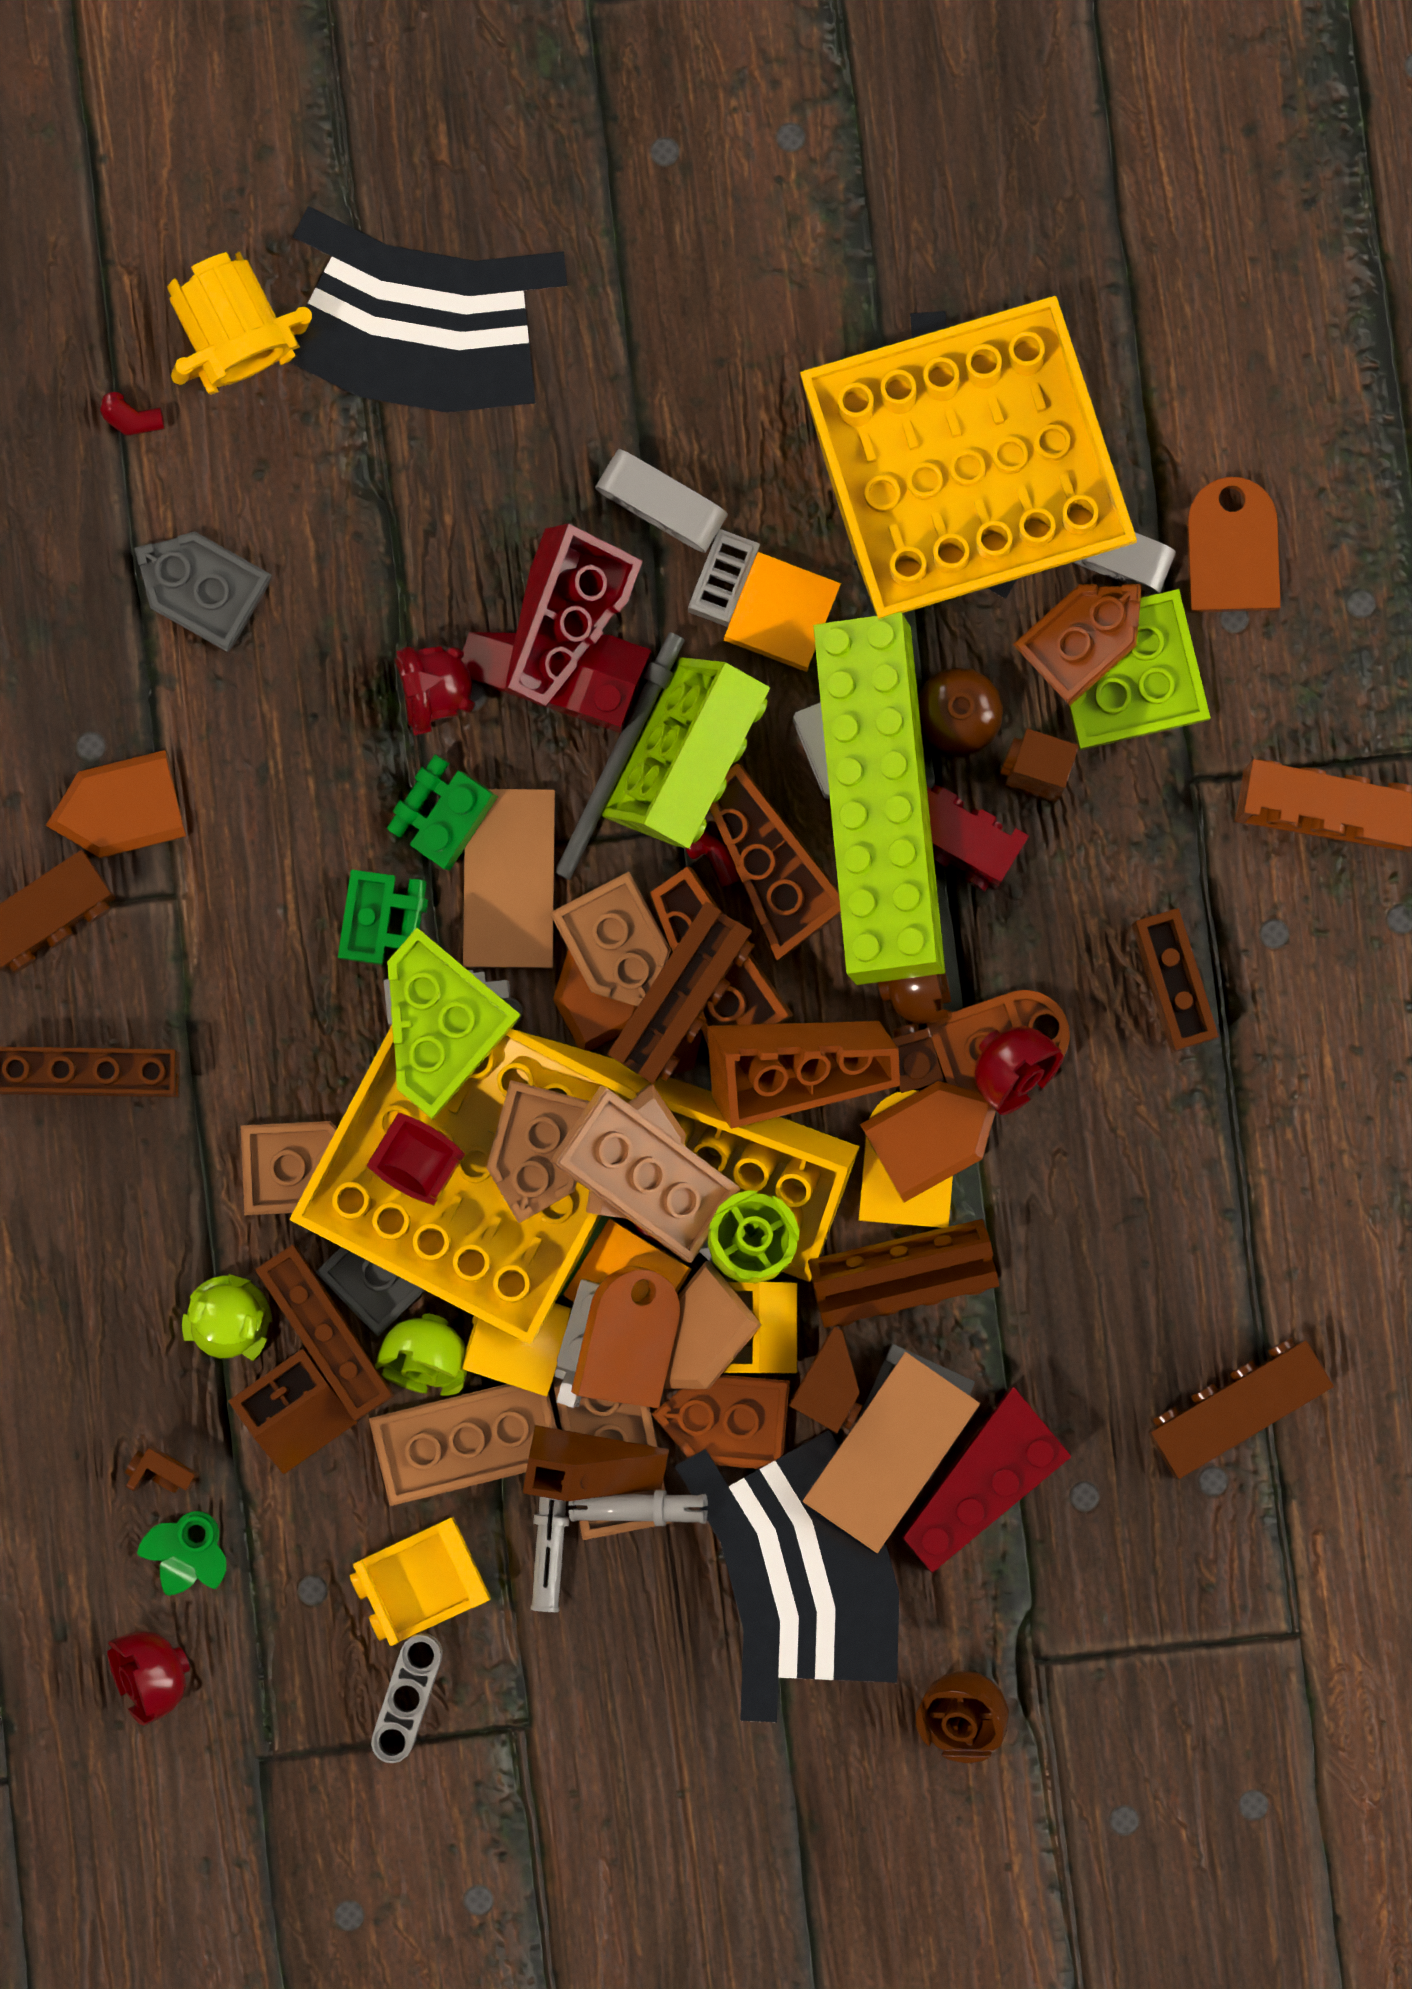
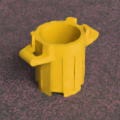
[167,252,312,395]

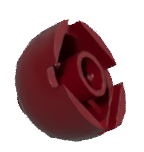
[975,1026,1064,1116]
[107,1631,190,1726]

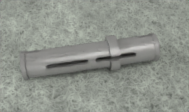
[569,1490,708,1526]
[530,1497,570,1612]

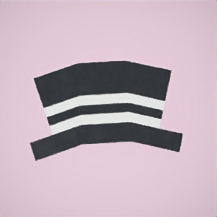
[289,206,567,413]
[675,1430,899,1723]

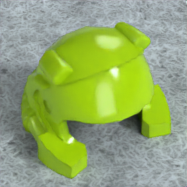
[182,1274,272,1361]

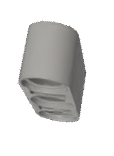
[595,449,728,553]
[1073,532,1176,594]
[371,1633,443,1763]

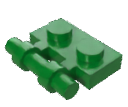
[387,754,498,871]
[338,869,429,965]

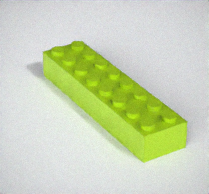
[813,612,945,985]

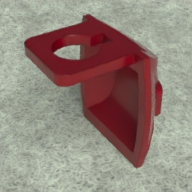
[366,1112,465,1206]

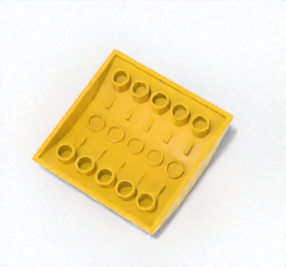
[800,296,1137,619]
[289,1025,637,1345]

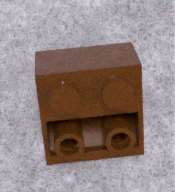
[228,1348,358,1475]

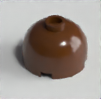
[918,667,1003,758]
[878,969,952,1024]
[916,1670,1009,1763]

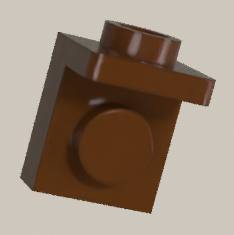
[892,1023,944,1093]
[124,1446,200,1493]

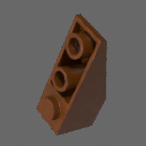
[523,1425,669,1501]

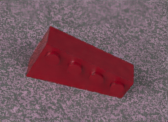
[927,785,1029,892]
[901,1387,1072,1573]

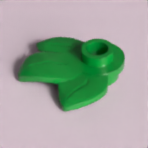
[137,1511,227,1596]

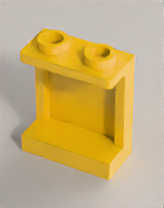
[349,1516,491,1646]

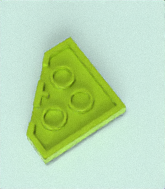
[1069,589,1211,751]
[387,928,521,1120]

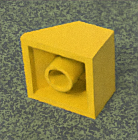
[723,1282,797,1373]

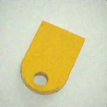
[858,1090,953,1228]

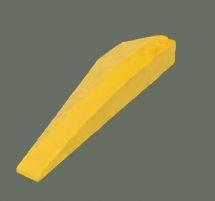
[516,1030,860,1282]

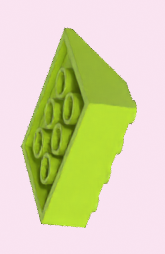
[601,657,770,849]

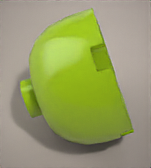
[708,1190,799,1284]
[375,1314,467,1396]

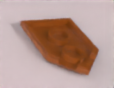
[1013,584,1142,706]
[46,750,187,858]
[553,949,637,1051]
[860,1081,996,1203]
[652,1375,790,1469]

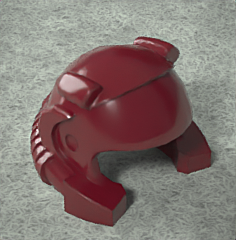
[394,646,475,736]

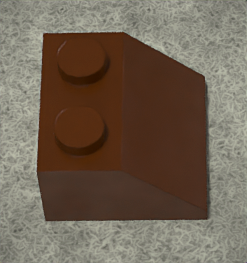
[788,1326,862,1433]

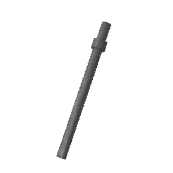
[554,632,685,880]

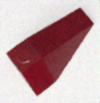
[505,523,643,706]
[461,632,652,734]

